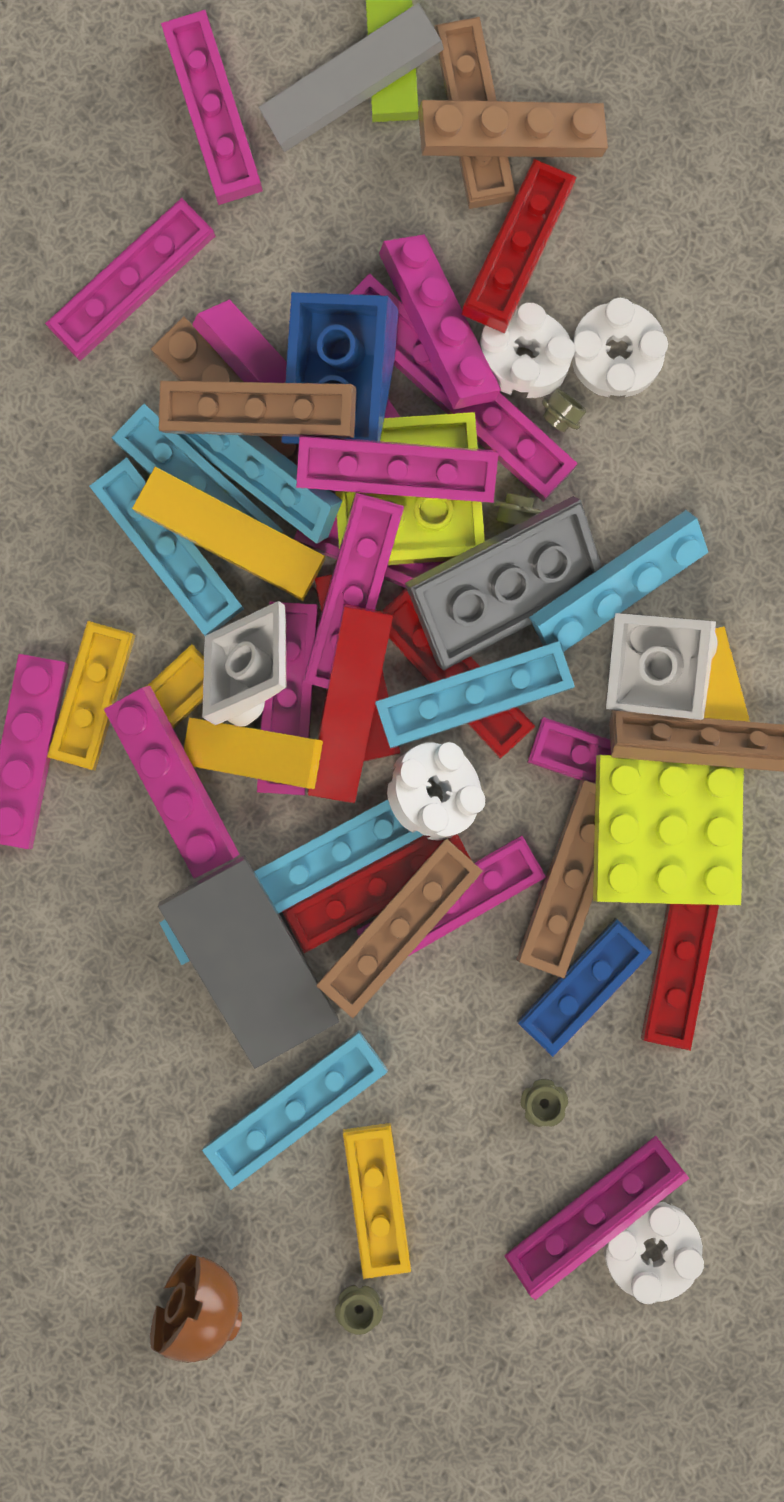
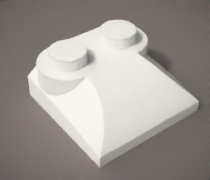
[202,601,287,727]
[606,613,718,720]

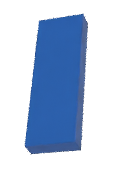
[517,918,652,1057]

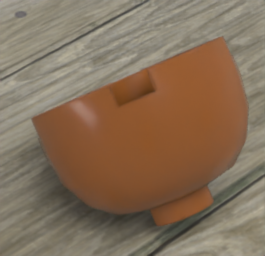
[150,1254,242,1363]

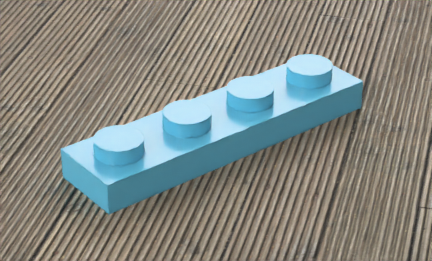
[111,404,284,534]
[178,434,342,544]
[89,457,244,636]
[529,510,708,652]
[375,641,575,749]
[202,1031,388,1190]

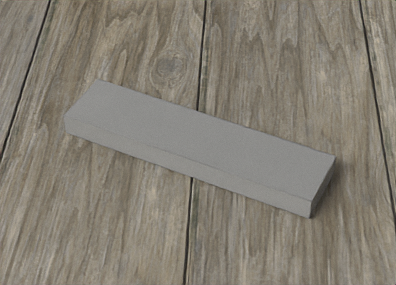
[258,3,444,152]

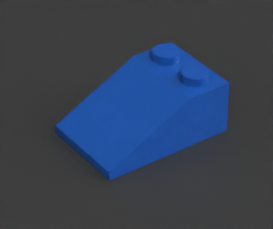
[282,292,399,444]

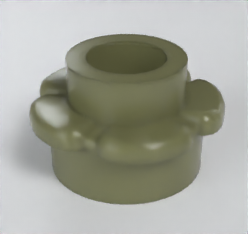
[542,389,586,432]
[495,493,541,525]
[520,1079,568,1127]
[335,1285,383,1335]

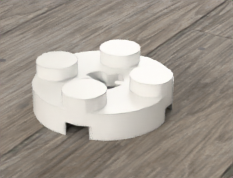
[572,298,668,397]
[479,303,575,398]
[387,742,485,841]
[604,1202,704,1304]

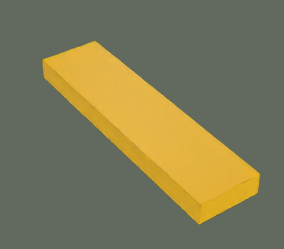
[132,467,326,601]

